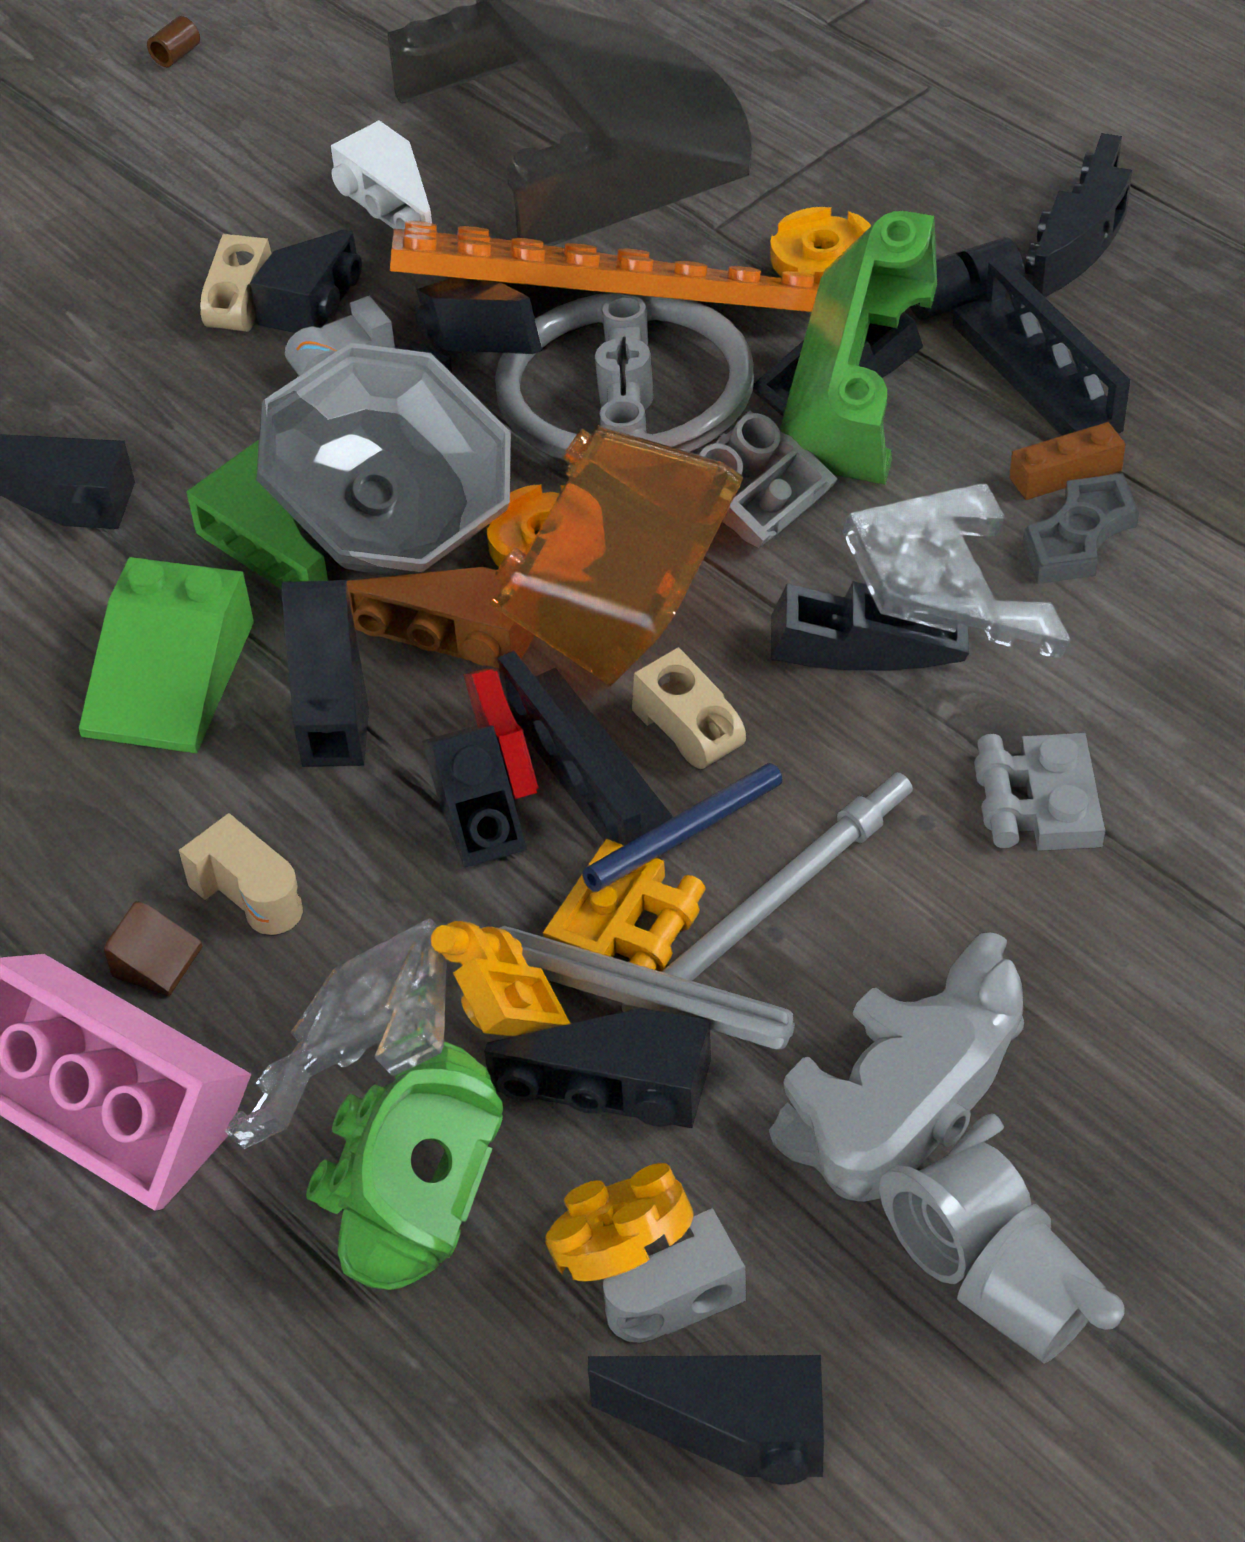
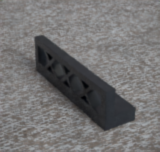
[953,257,1131,436]
[498,651,682,847]

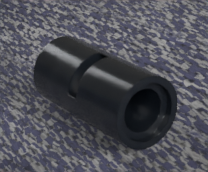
[910,237,1025,320]

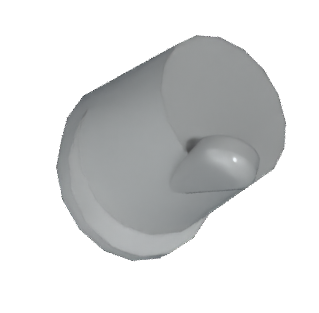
[879,1114,1031,1284]
[957,1204,1125,1364]

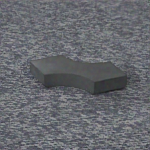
[1023,473,1139,584]

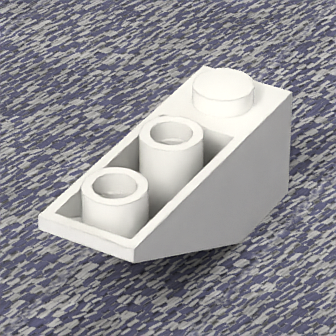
[331,120,432,229]

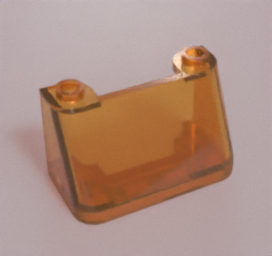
[490,426,743,687]

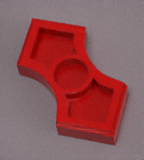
[463,669,539,799]

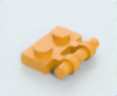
[543,839,706,972]
[431,921,571,1036]

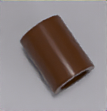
[147,16,200,67]

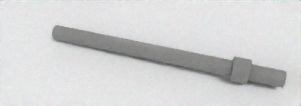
[622,772,913,1012]

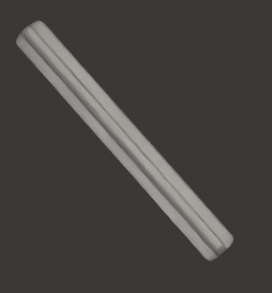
[499,926,795,1050]

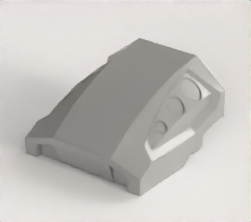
[668,411,838,548]

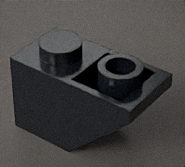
[250,229,362,333]
[422,724,527,868]

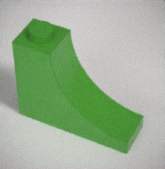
[186,440,328,589]

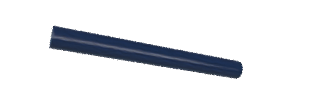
[582,763,782,892]

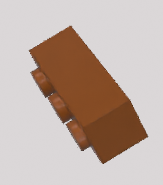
[1009,422,1126,500]

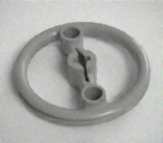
[495,292,754,468]

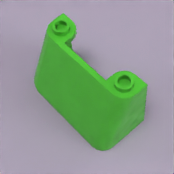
[780,211,937,485]

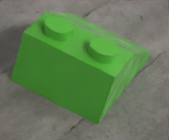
[79,557,254,753]

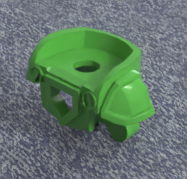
[306,1039,503,1290]

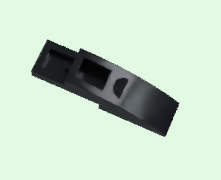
[1025,133,1132,297]

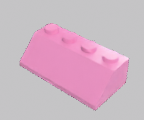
[0,954,251,1211]

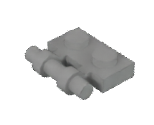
[974,733,1105,851]

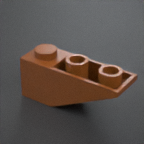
[347,567,542,668]

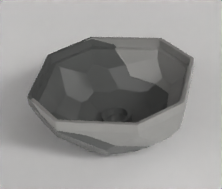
[256,343,511,576]

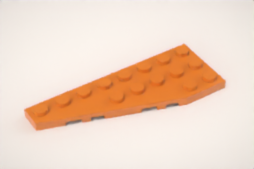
[390,221,819,312]

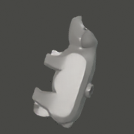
[769,932,1024,1202]

